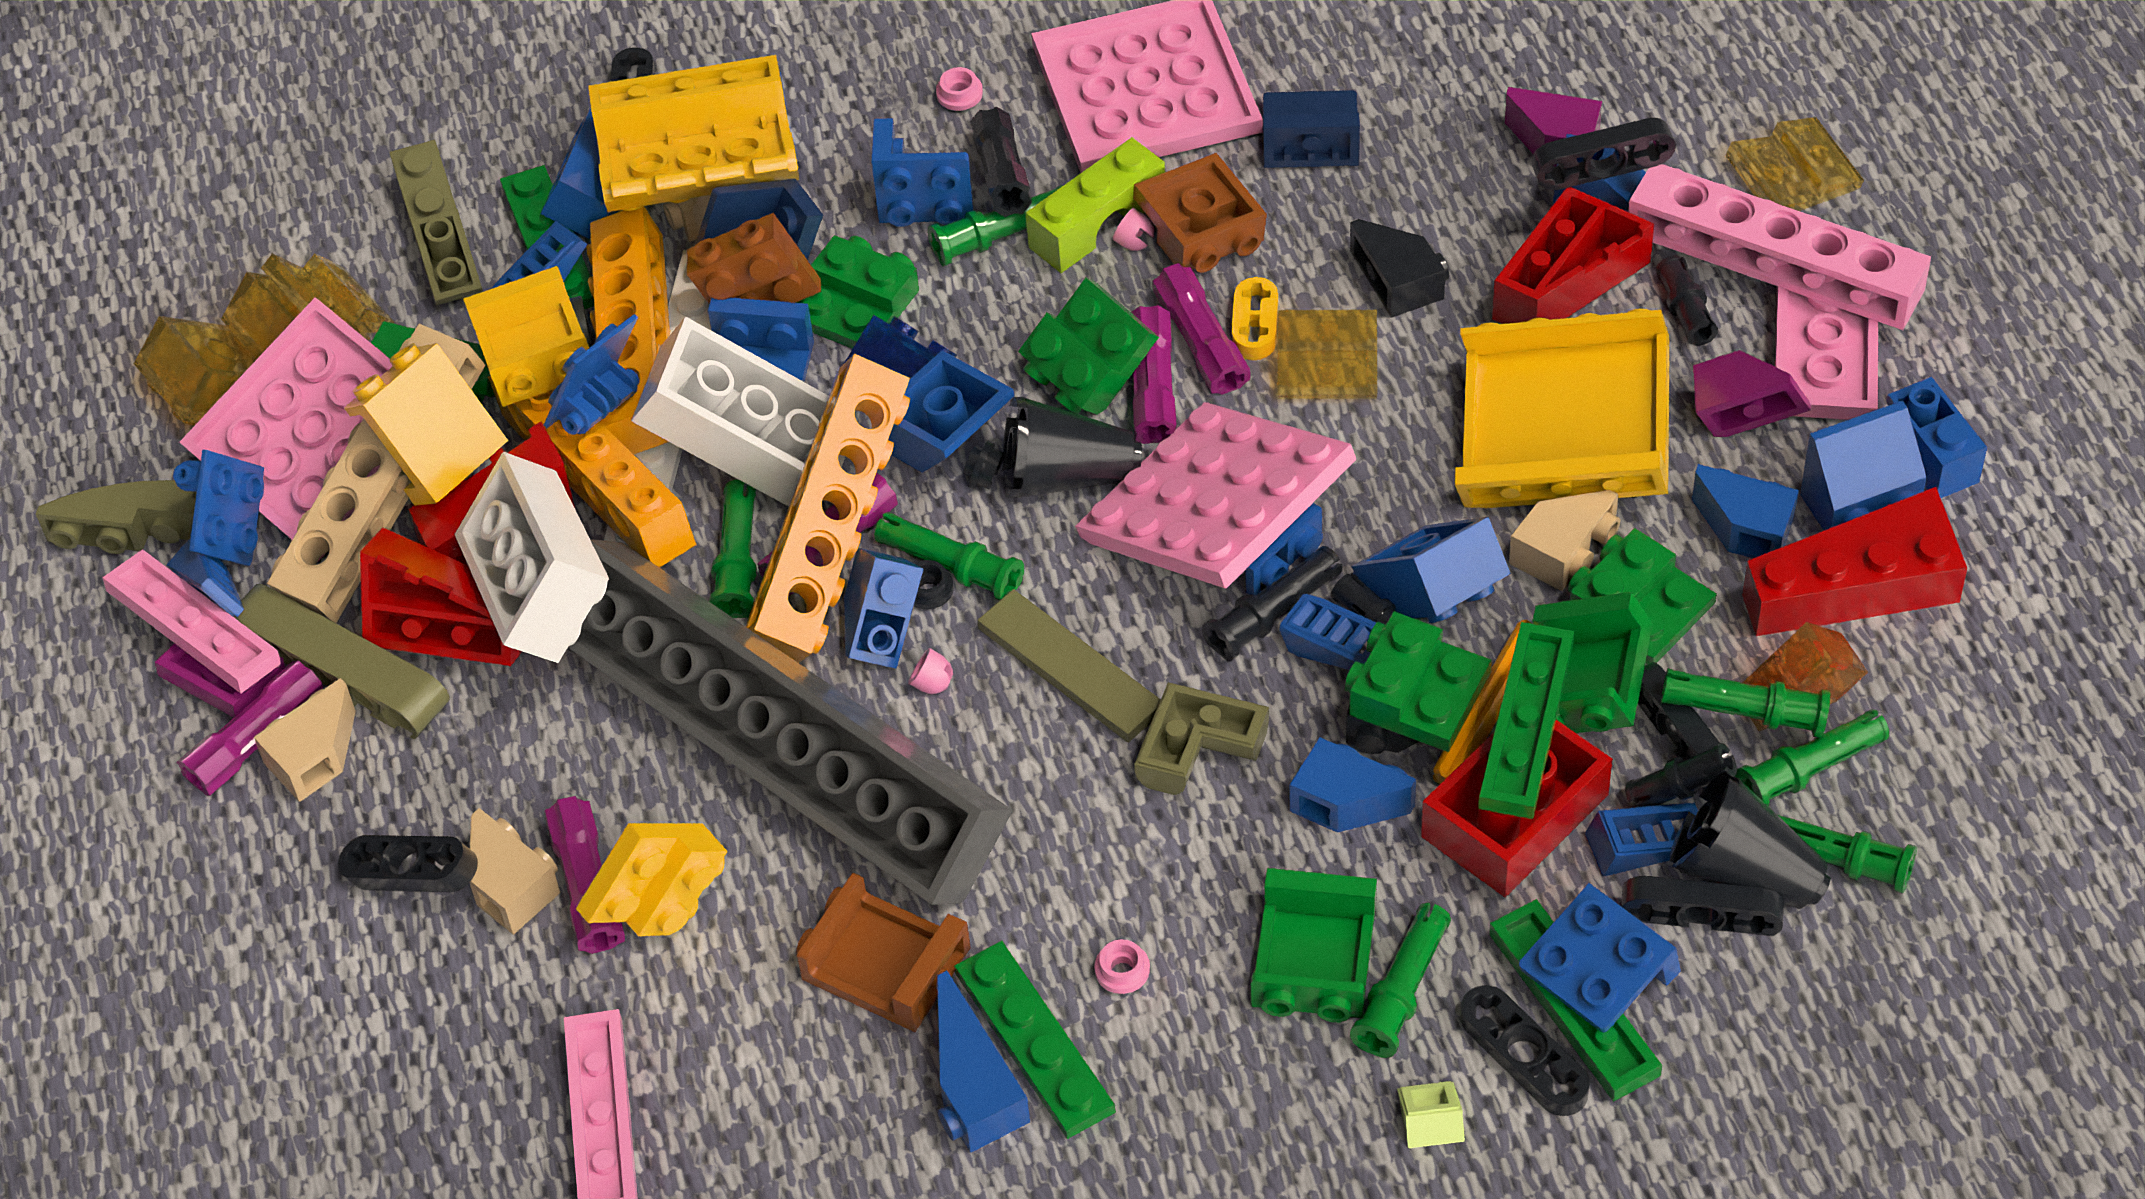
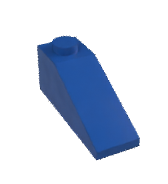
[540,106,618,240]
[937,971,1030,1153]

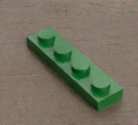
[500,165,594,309]
[1479,622,1574,819]
[1489,899,1662,1102]
[954,940,1116,1139]

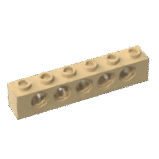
[267,324,485,623]

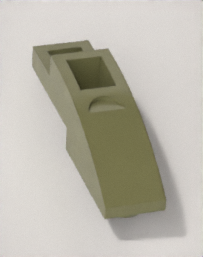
[389,140,483,305]
[36,480,197,554]

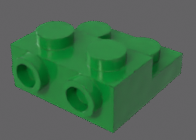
[795,235,919,356]
[1018,277,1159,415]
[1568,528,1717,664]
[1344,611,1492,752]

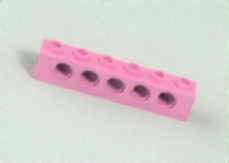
[1628,164,1931,330]

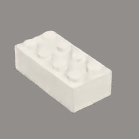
[631,316,860,506]
[455,452,609,663]

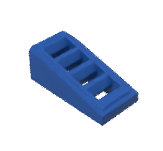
[491,221,587,289]
[167,539,244,617]
[1279,594,1376,670]
[1585,802,1698,876]

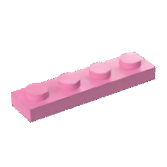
[102,549,281,693]
[564,1009,638,1199]

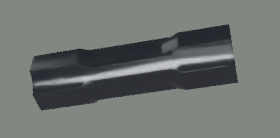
[970,106,1032,217]

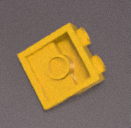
[576,823,728,936]

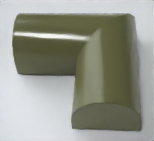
[1134,682,1269,795]

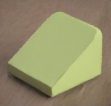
[1397,1081,1465,1148]

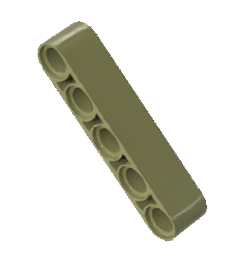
[234,584,450,739]

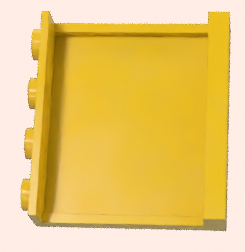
[1455,309,1669,508]

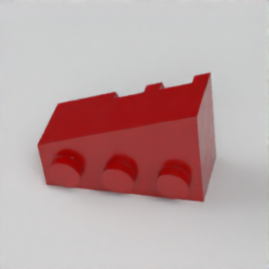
[1492,187,1655,324]
[408,421,576,565]
[360,527,522,666]

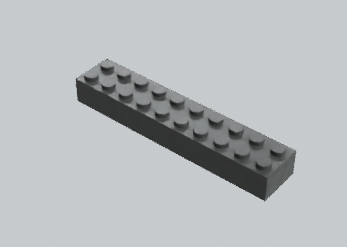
[568,539,1013,905]

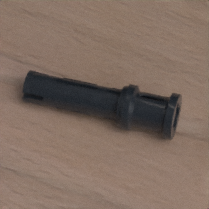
[1202,546,1343,662]

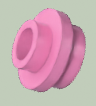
[936,67,983,111]
[1094,939,1150,994]

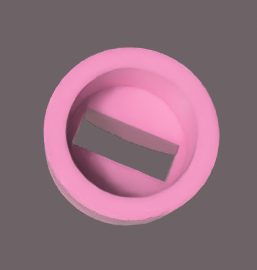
[1113,208,1154,251]
[908,648,953,694]

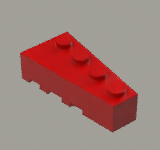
[1742,487,1968,636]

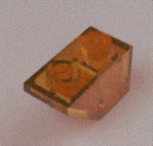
[1742,622,1868,731]

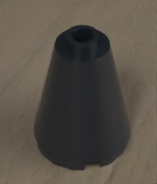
[1002,397,1142,498]
[1670,771,1831,909]

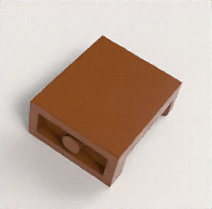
[796,873,971,1032]

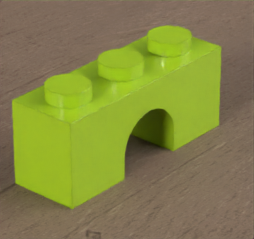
[1026,137,1165,273]

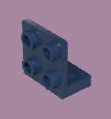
[1263,90,1360,168]
[694,179,823,260]

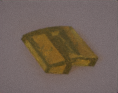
[1725,117,1864,211]
[261,253,395,334]
[1277,310,1377,399]

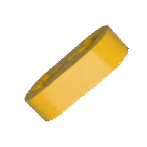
[1232,277,1278,360]

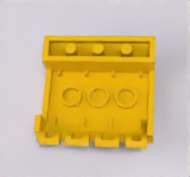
[588,55,799,212]

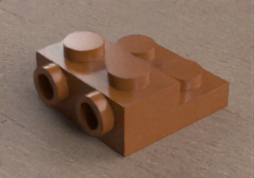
[1133,153,1267,273]
[687,213,821,304]

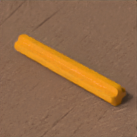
[1433,620,1532,784]

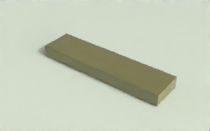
[977,589,1161,743]

